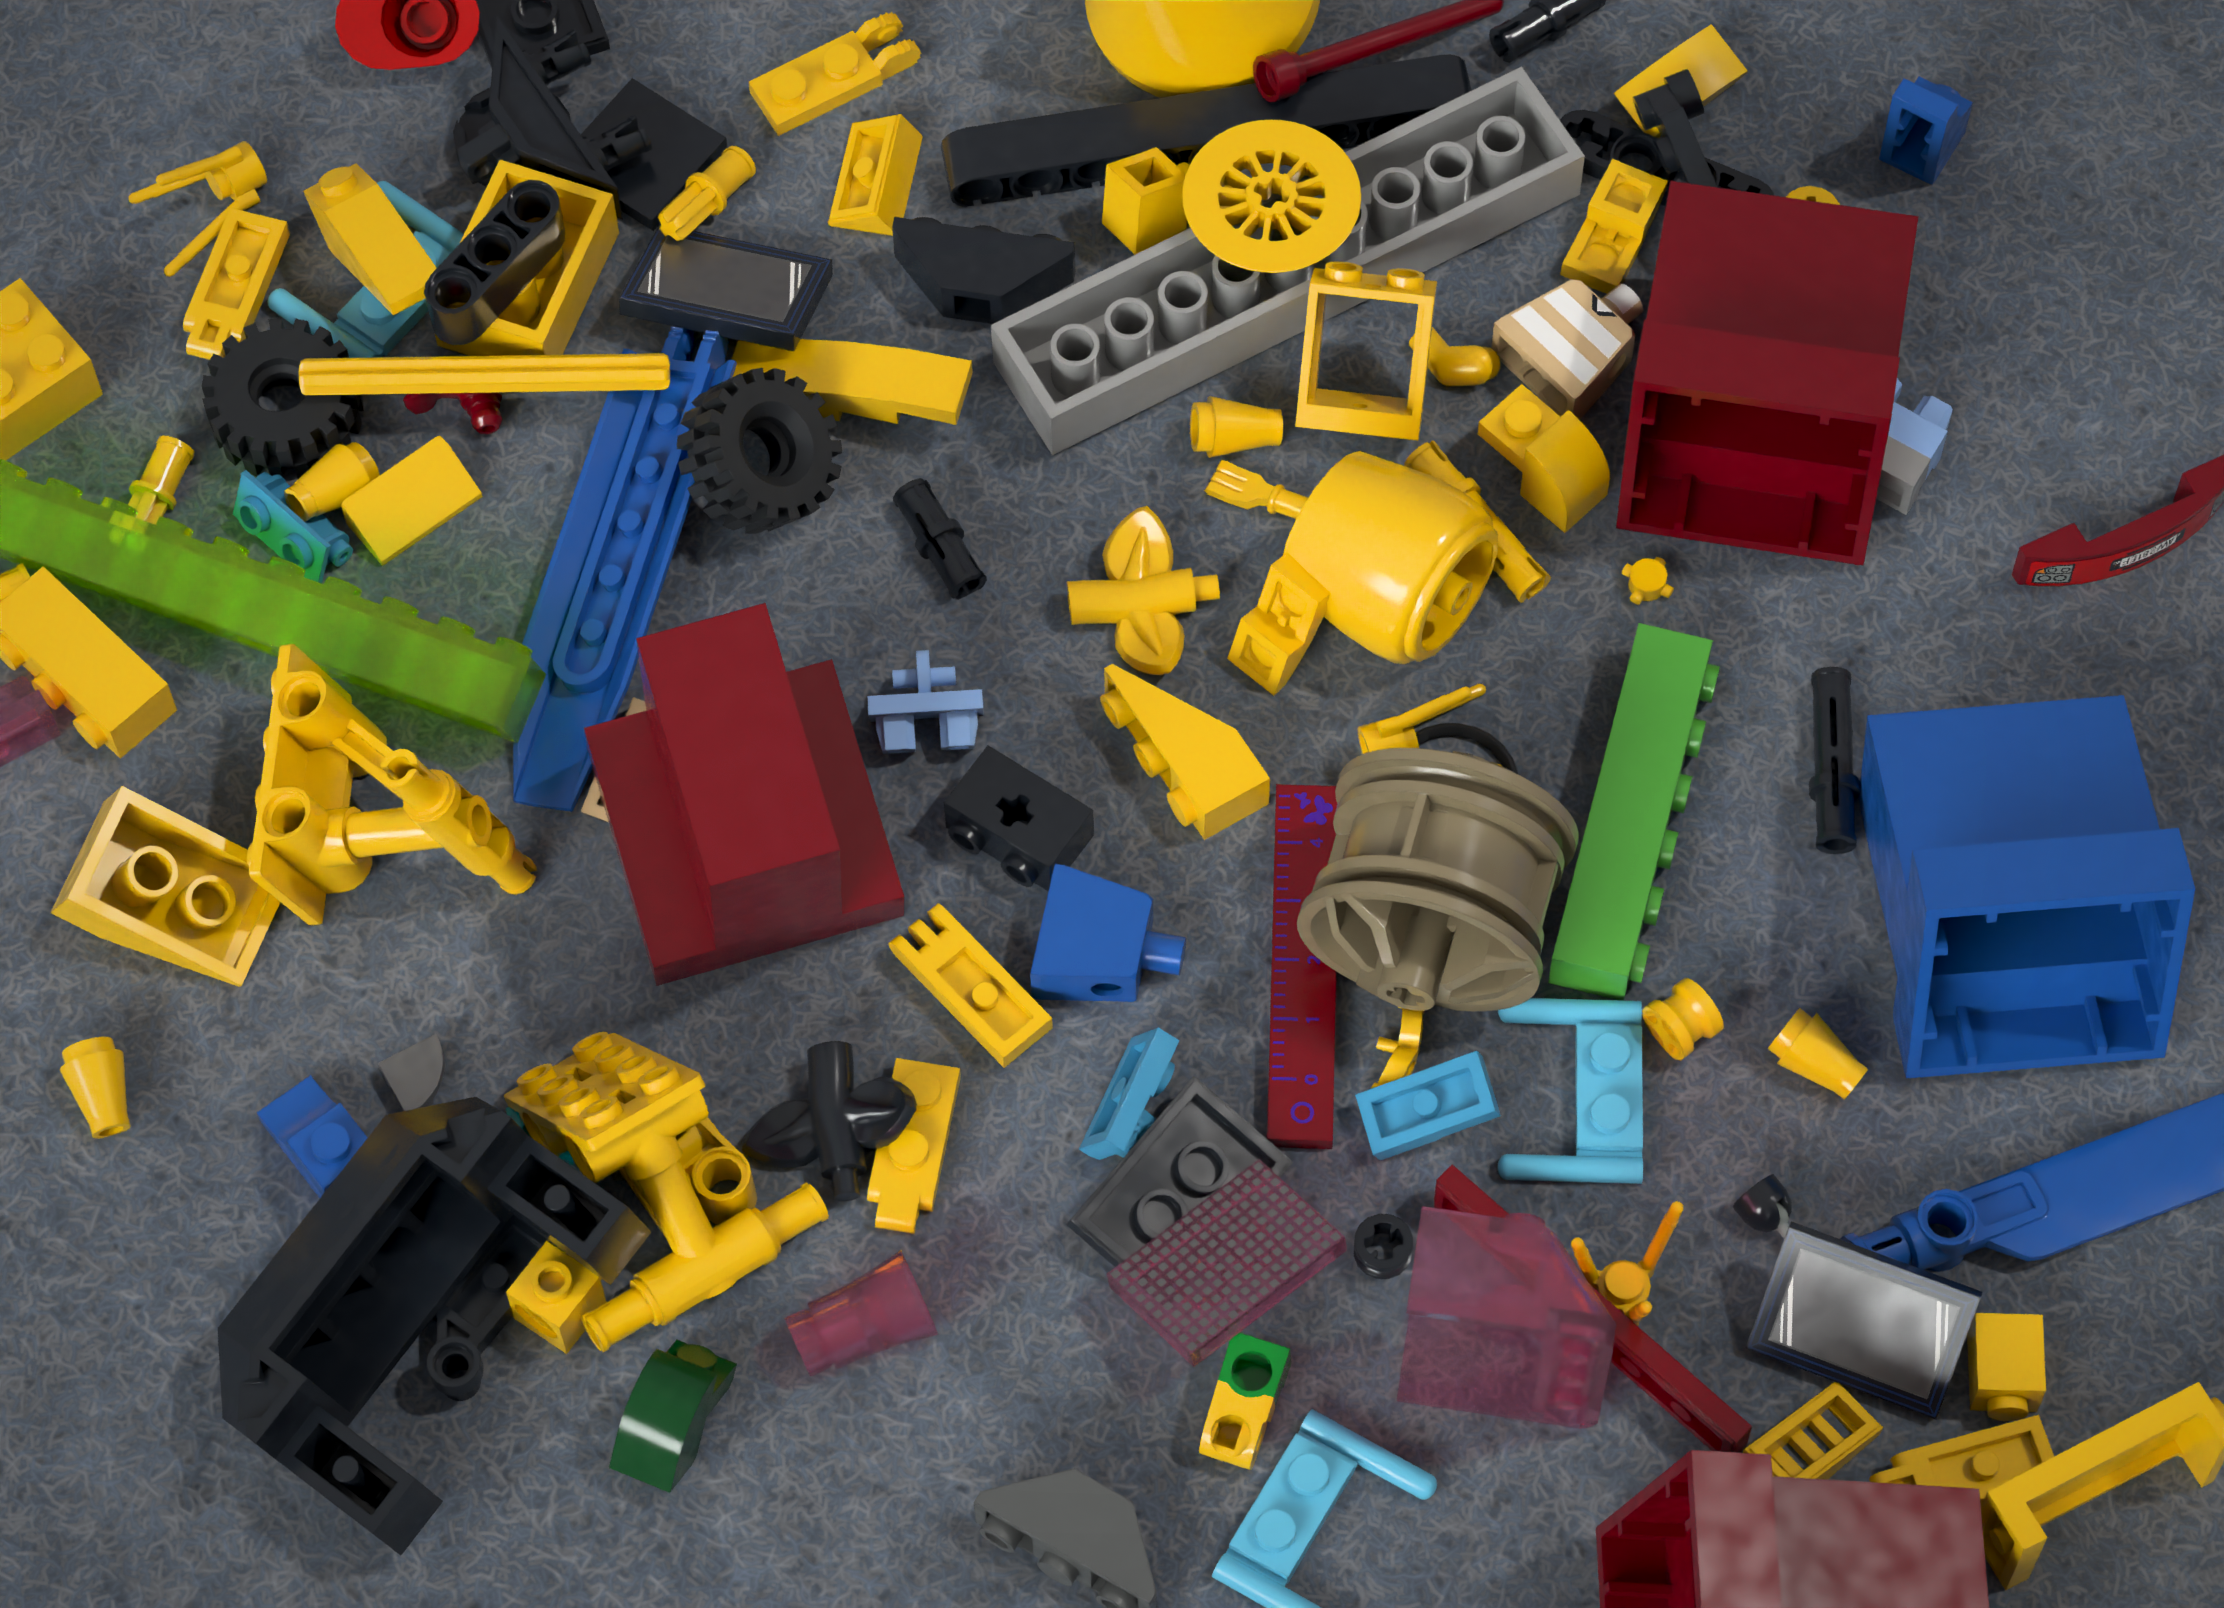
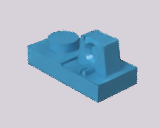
[1078,1027,1180,1160]
[1355,1051,1501,1161]

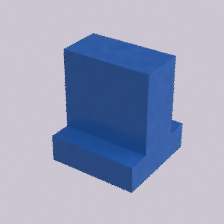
[1859,695,2195,1078]

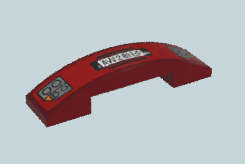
[2012,455,2224,586]

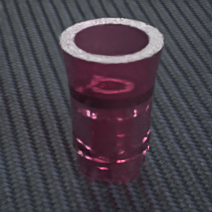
[784,1250,938,1376]

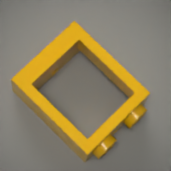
[1295,262,1437,441]

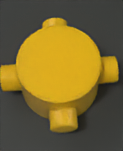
[1622,557,1674,605]

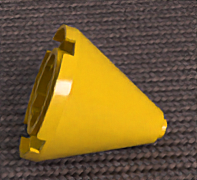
[1085,0,1320,98]

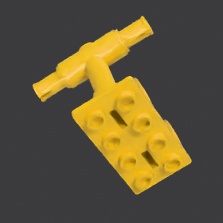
[247,644,537,925]
[504,1032,829,1353]

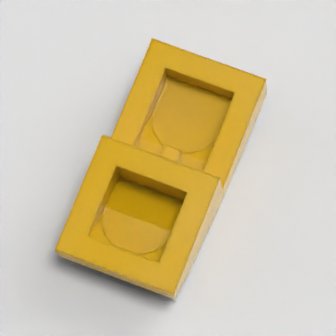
[1560,159,1668,294]
[1227,553,1331,696]

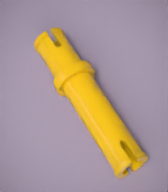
[1404,440,1551,603]

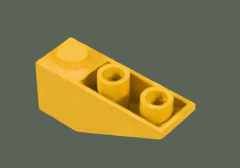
[1100,664,1270,840]

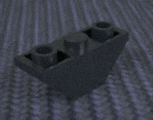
[892,217,1076,324]

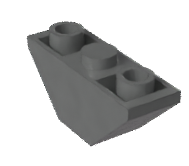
[974,1468,1157,1608]

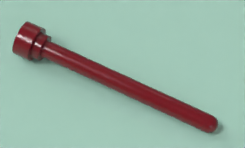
[1253,0,1504,102]

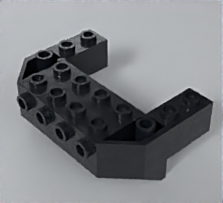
[218,1097,651,1555]

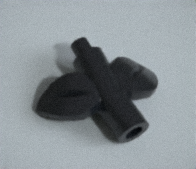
[742,1041,917,1201]

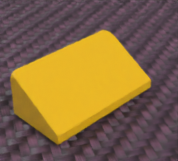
[828,114,923,236]
[341,435,483,566]

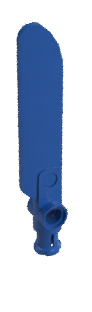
[1840,1093,2224,1272]

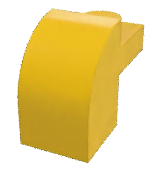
[1477,384,1610,533]

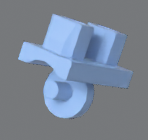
[867,650,984,754]

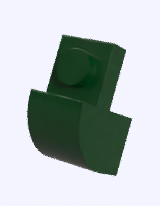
[609,1339,737,1493]

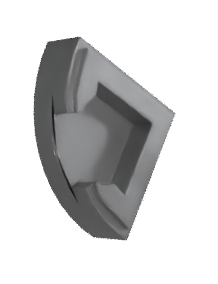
[378,1034,445,1111]

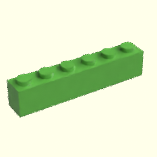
[1548,623,1720,1000]

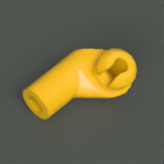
[1409,327,1501,386]

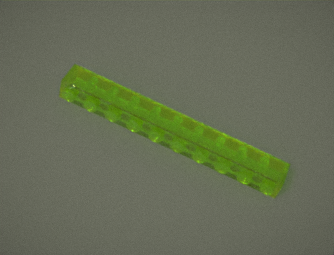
[0,459,546,744]

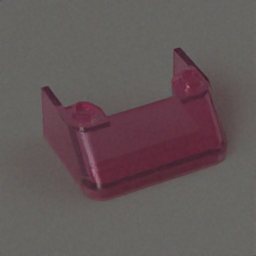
[1397,1206,1616,1429]

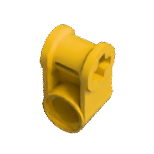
[676,1118,757,1224]

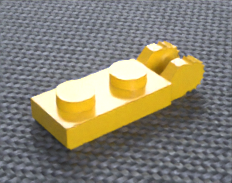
[749,12,922,136]

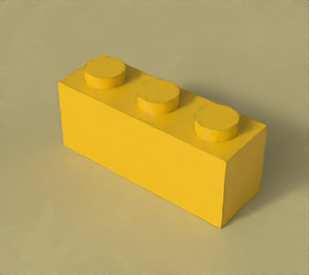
[0,566,177,759]

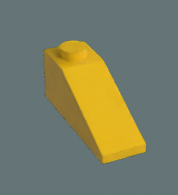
[303,163,437,315]

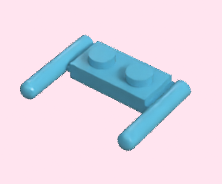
[267,181,464,358]
[1497,998,1643,1184]
[1212,1409,1437,1608]

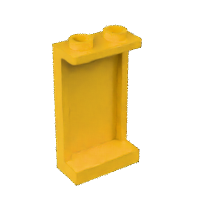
[1981,1382,2224,1591]

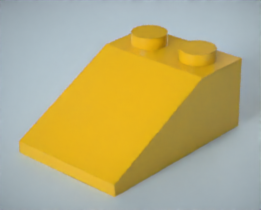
[50,786,280,987]

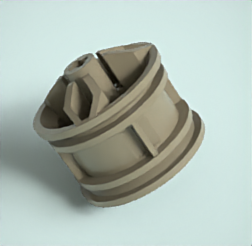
[1297,748,1579,1012]

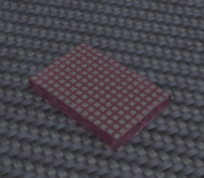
[1107,1159,1347,1367]

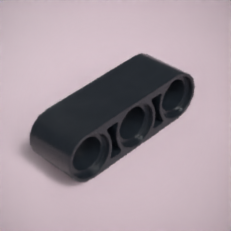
[424,180,566,345]

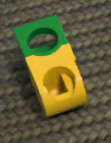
[1199,1331,1292,1470]

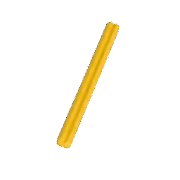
[299,353,670,395]

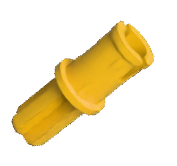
[658,146,756,241]
[112,435,195,556]

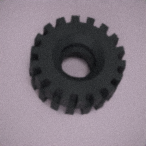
[202,318,364,479]
[677,368,842,534]

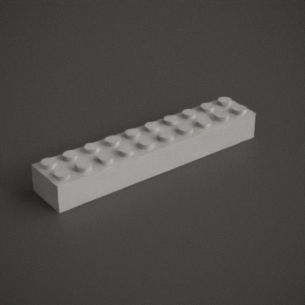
[991,66,1585,455]

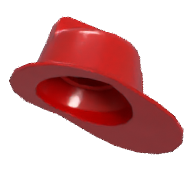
[335,0,480,70]

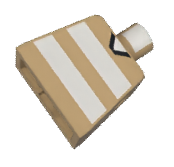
[1492,279,1643,420]

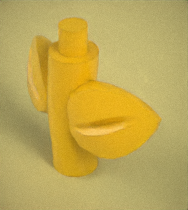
[1067,506,1220,675]

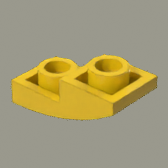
[1614,24,1748,138]

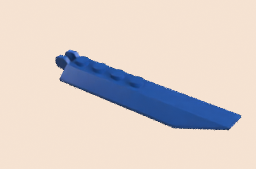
[512,326,737,812]

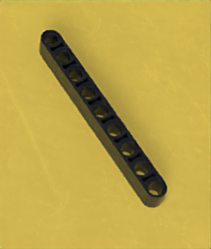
[941,54,1472,207]

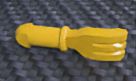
[1204,460,1309,519]

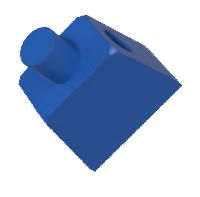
[1030,864,1186,1002]

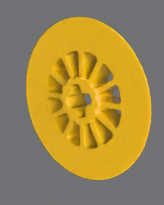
[1182,120,1361,273]

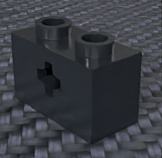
[944,745,1094,892]

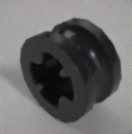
[1354,1214,1413,1279]

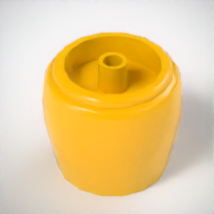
[1283,451,1498,664]

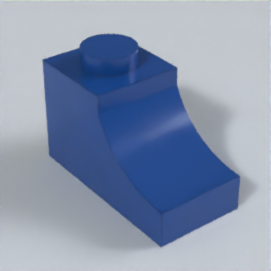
[1879,76,1973,185]
[257,1075,368,1198]

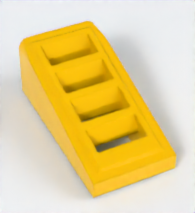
[1743,1382,1883,1480]

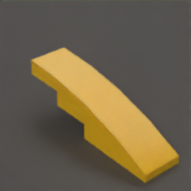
[732,339,973,425]

